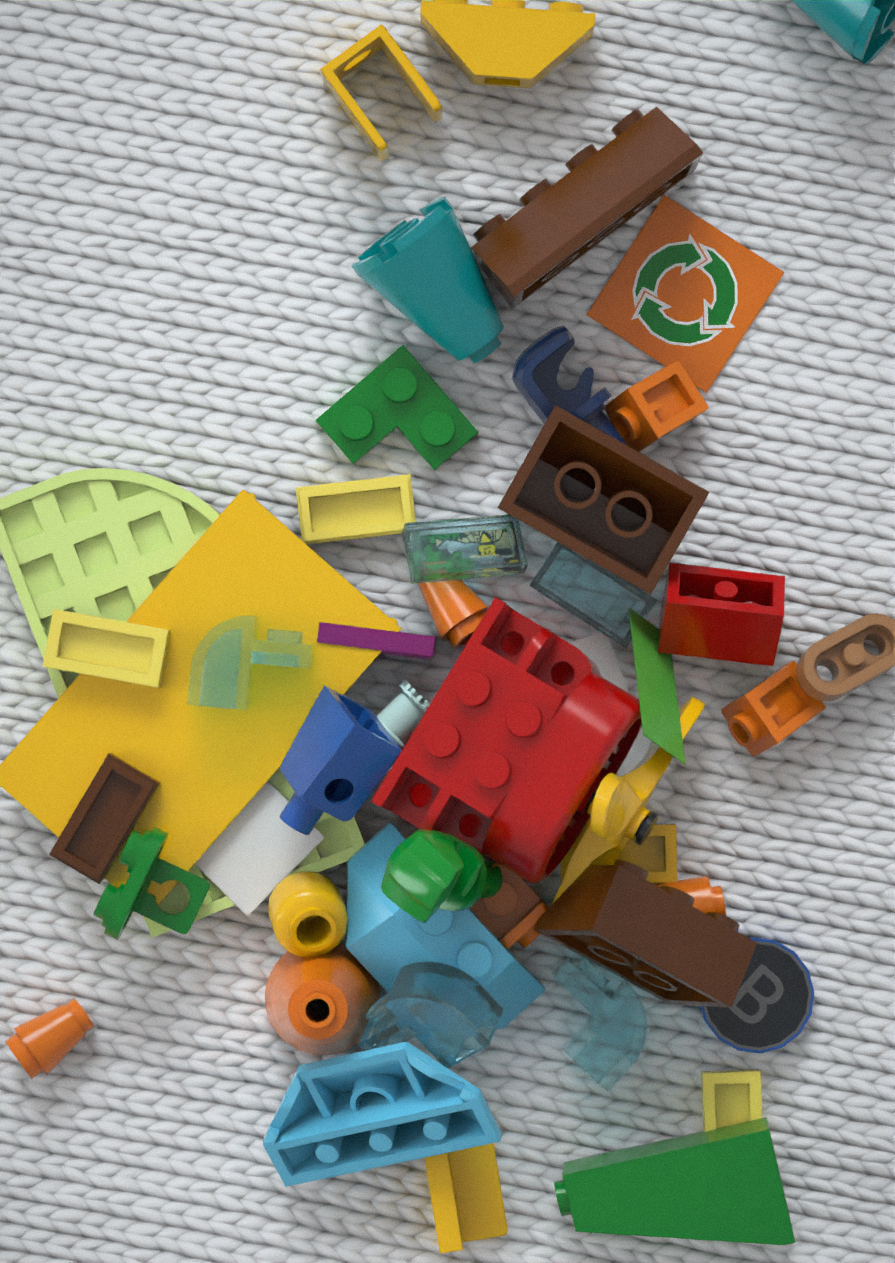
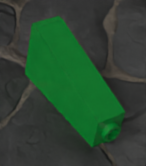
[554,1117,795,1245]

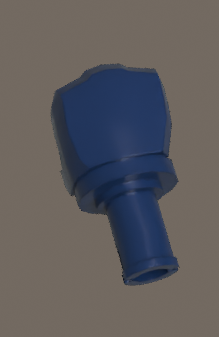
[512,326,632,448]

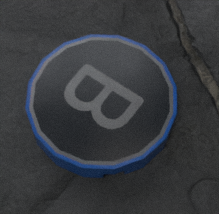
[700,937,814,1053]

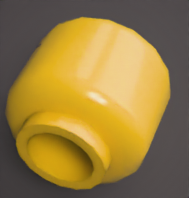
[268,871,348,957]

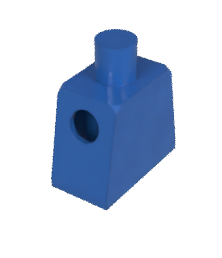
[279,685,402,835]

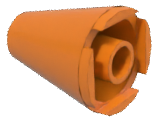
[265,942,380,1055]

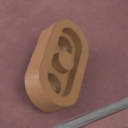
[796,613,895,701]

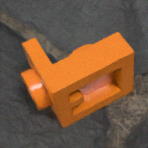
[605,359,709,452]
[721,660,826,756]
[470,862,549,950]

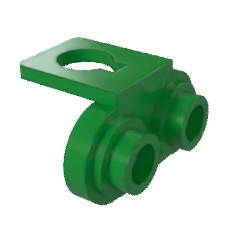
[93,827,210,940]

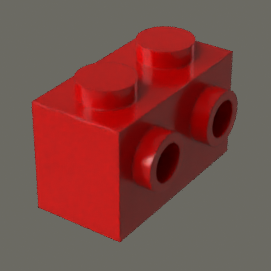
[658,562,785,666]

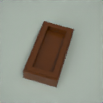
[49,753,161,884]

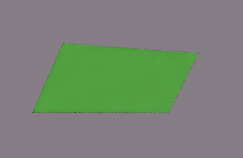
[628,607,686,765]

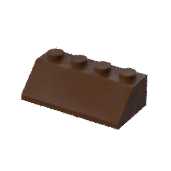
[471,106,703,309]

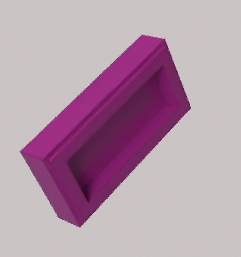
[317,622,436,660]

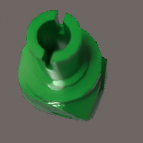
[381,829,503,923]

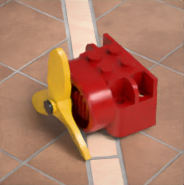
[371,597,705,904]

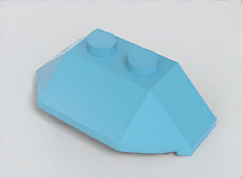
[345,821,546,1032]
[263,1041,502,1187]

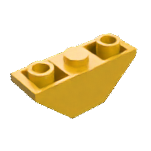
[420,0,596,89]

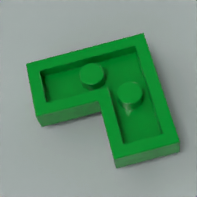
[316,345,478,471]

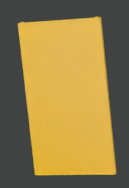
[0,489,402,905]

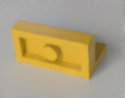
[425,1143,508,1254]

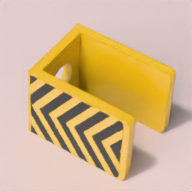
[320,24,443,162]

